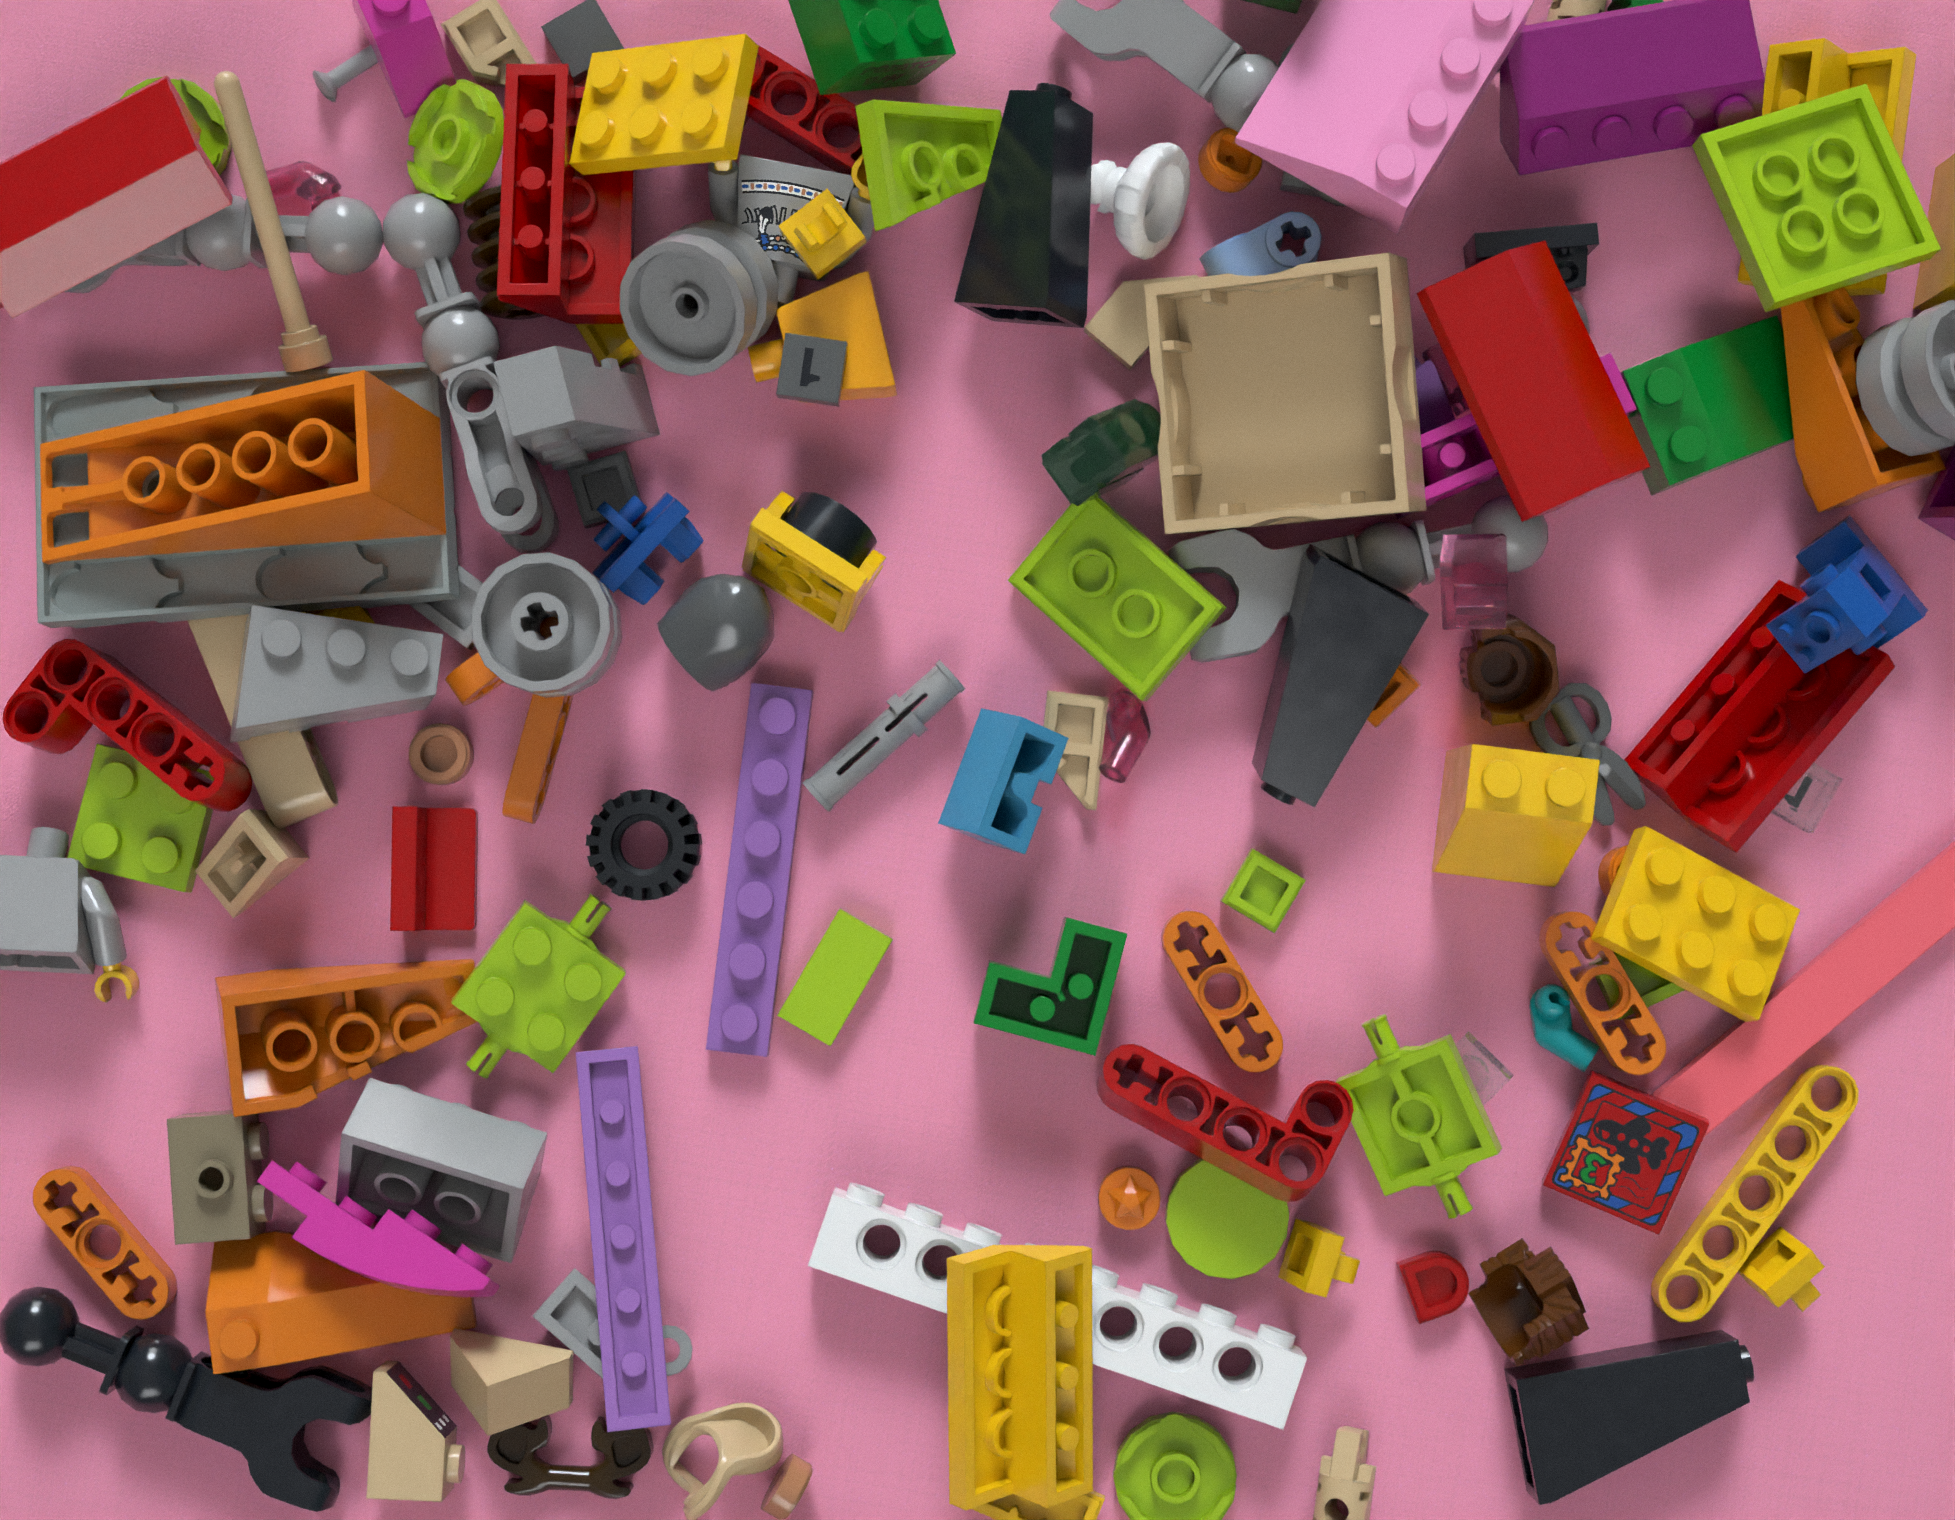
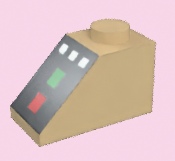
[366,1361,465,1502]

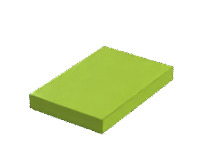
[1008,486,1227,701]

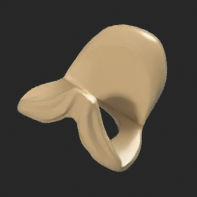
[662,1403,784,1520]

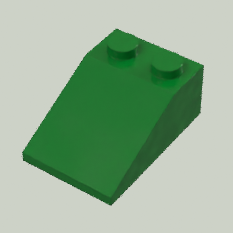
[1620,315,1794,496]

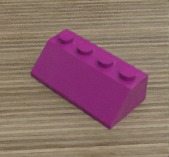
[1500,0,1765,175]

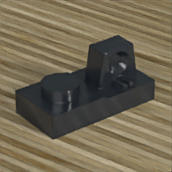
[1463,223,1599,292]

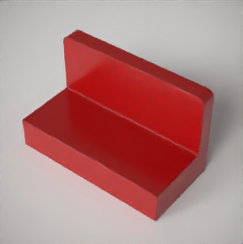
[390,806,478,931]

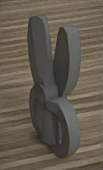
[1529,683,1646,826]

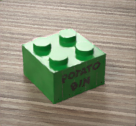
[788,0,956,95]

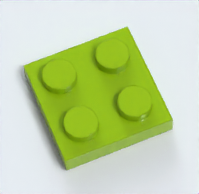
[67,744,215,892]

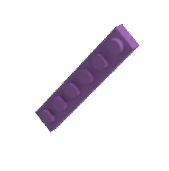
[706,683,813,1057]
[576,1046,671,1432]

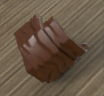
[1459,613,1560,726]
[1468,1238,1589,1367]

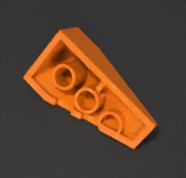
[1781,287,1946,513]
[215,959,477,1117]
[205,1230,477,1374]

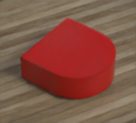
[1396,1251,1469,1324]

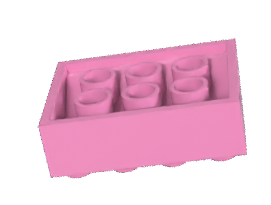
[1235,0,1535,235]

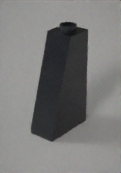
[954,83,1093,328]
[1252,544,1429,807]
[1504,1330,1754,1505]

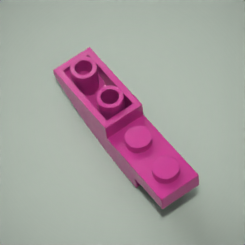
[257,1161,500,1297]

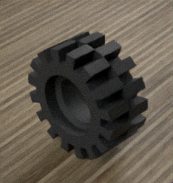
[586,789,702,901]

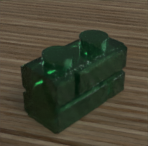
[1041,399,1161,506]

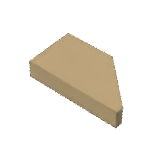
[441,0,537,88]
[1084,275,1198,370]
[1043,691,1109,810]

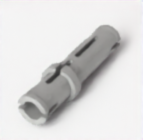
[803,660,965,811]

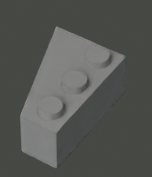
[493,346,660,471]
[229,605,443,743]

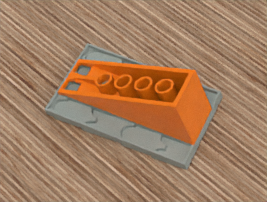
[34,362,460,629]

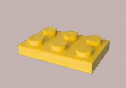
[569,33,759,175]
[1591,826,1800,1022]

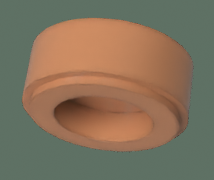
[409,723,474,785]
[761,1453,813,1520]

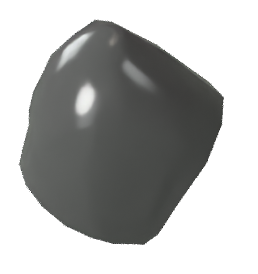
[657,574,774,691]

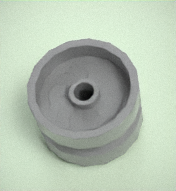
[620,220,779,376]
[1856,300,1955,456]
[471,552,622,698]

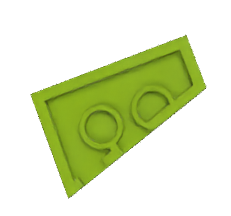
[855,99,1002,232]

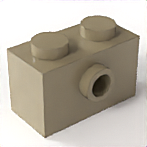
[167,1110,273,1245]

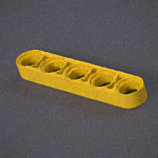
[1651,1065,1859,1322]

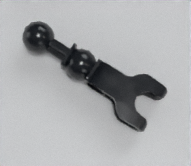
[0,1287,372,1512]

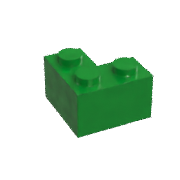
[973,917,1127,1056]

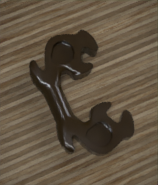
[487,1415,654,1499]

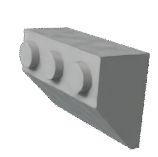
[335,1078,547,1263]

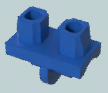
[592,492,704,605]

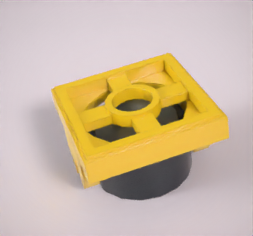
[741,491,886,633]

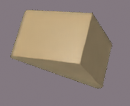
[195,809,309,918]
[450,1328,573,1436]

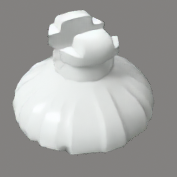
[1090,142,1190,260]

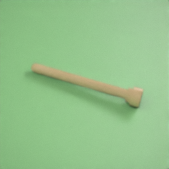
[214,71,333,372]

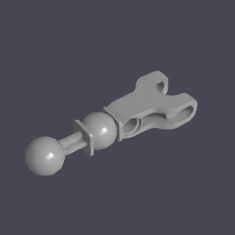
[1049,0,1347,207]
[383,193,559,554]
[65,194,384,293]
[1168,495,1548,663]

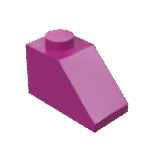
[352,0,456,118]

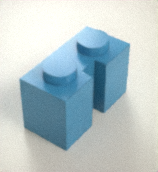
[938,708,1069,854]

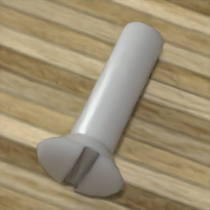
[313,45,378,102]

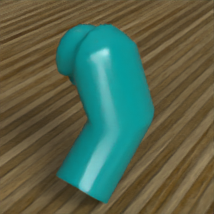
[1529,984,1600,1072]

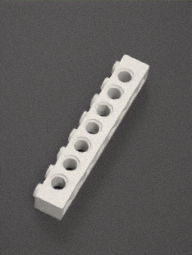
[808,1183,1307,1430]

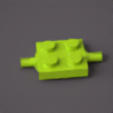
[451,893,626,1079]
[1335,1014,1502,1219]

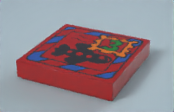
[1542,1070,1710,1235]

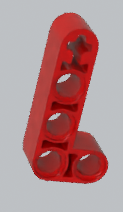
[743,43,865,175]
[2,639,253,812]
[1097,1044,1354,1202]

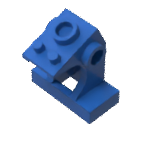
[1766,515,1928,674]

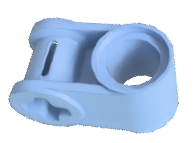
[1200,211,1322,276]

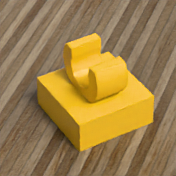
[778,188,866,280]
[1278,1218,1360,1298]
[1738,1227,1825,1312]

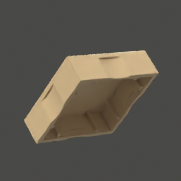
[1144,253,1426,534]

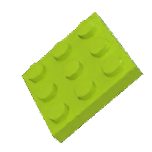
[1692,84,1941,312]

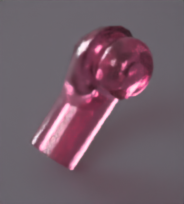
[266,161,342,211]
[1099,688,1151,783]

